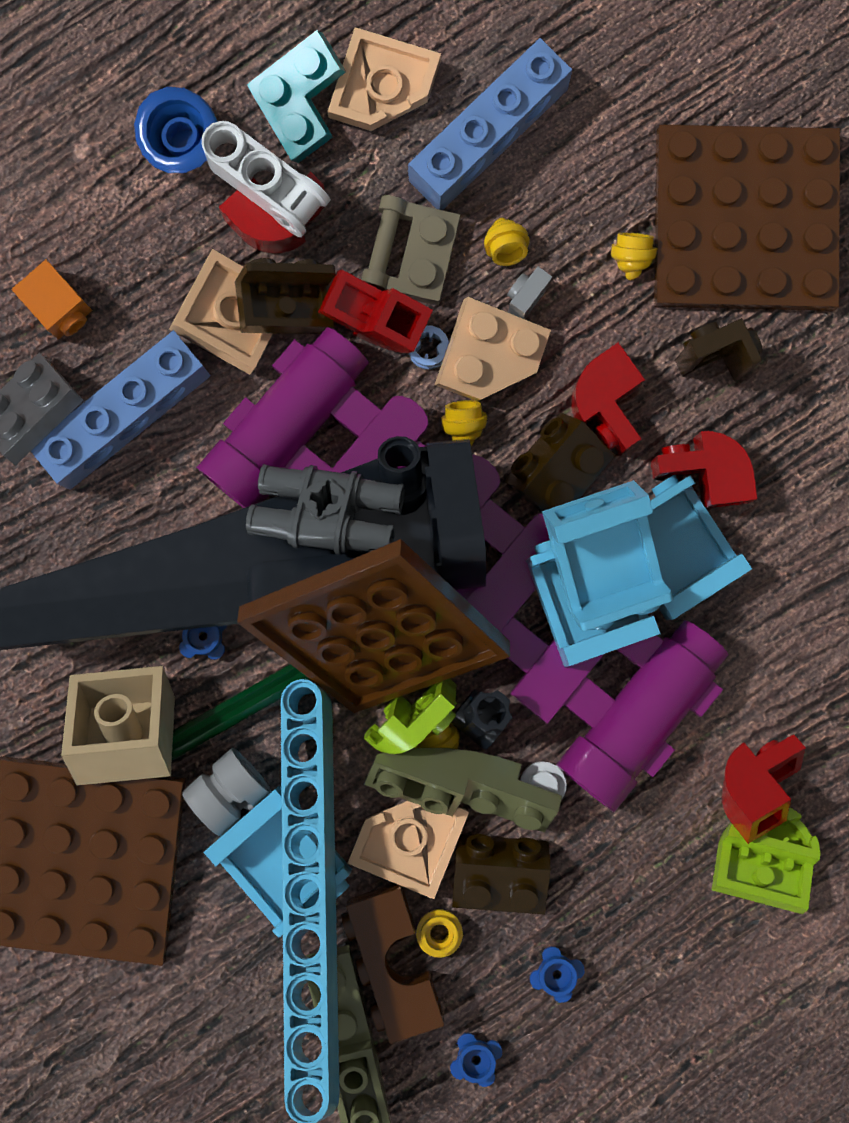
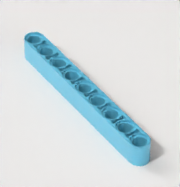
[281,679,340,1123]

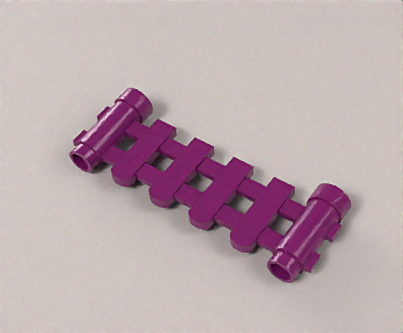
[196,327,729,813]

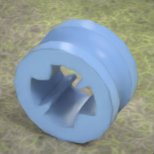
[409,326,449,370]

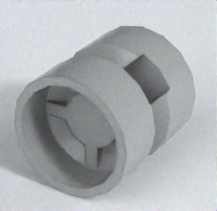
[182,748,272,837]

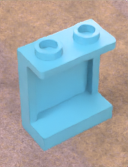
[647,474,752,620]
[542,480,673,631]
[526,540,660,667]
[203,785,352,938]

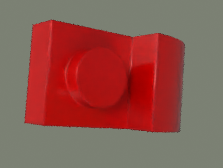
[219,172,325,254]
[318,269,433,353]
[571,342,645,455]
[651,431,757,509]
[722,734,806,844]

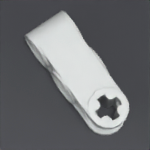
[202,121,331,238]

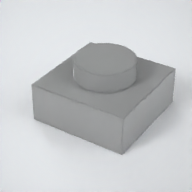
[507,266,552,319]

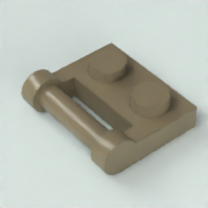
[361,195,460,306]

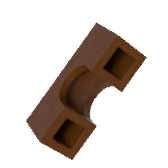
[341,883,444,1044]

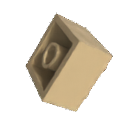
[61,666,175,785]

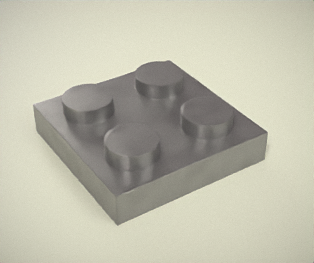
[0,352,83,466]

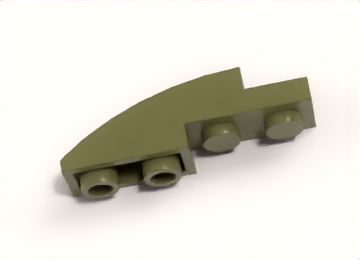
[364,748,562,832]
[305,945,391,1123]

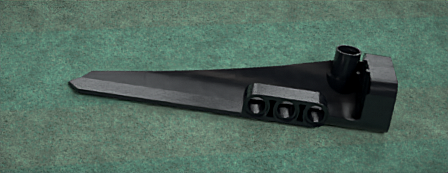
[0,436,486,650]

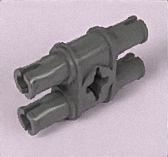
[246,464,405,555]

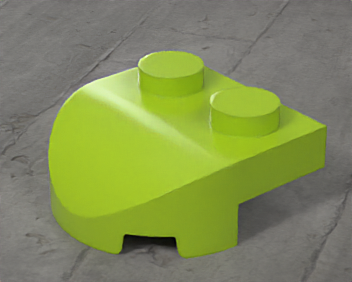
[364,679,457,754]
[711,808,820,914]

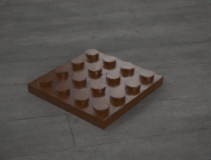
[654,125,840,311]
[237,539,510,713]
[0,756,186,966]

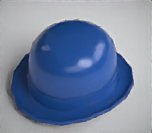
[134,87,218,173]

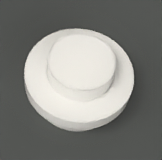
[520,761,566,800]

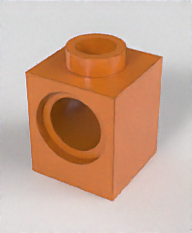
[11,259,93,340]

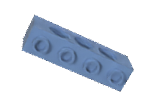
[408,38,572,210]
[31,330,211,490]

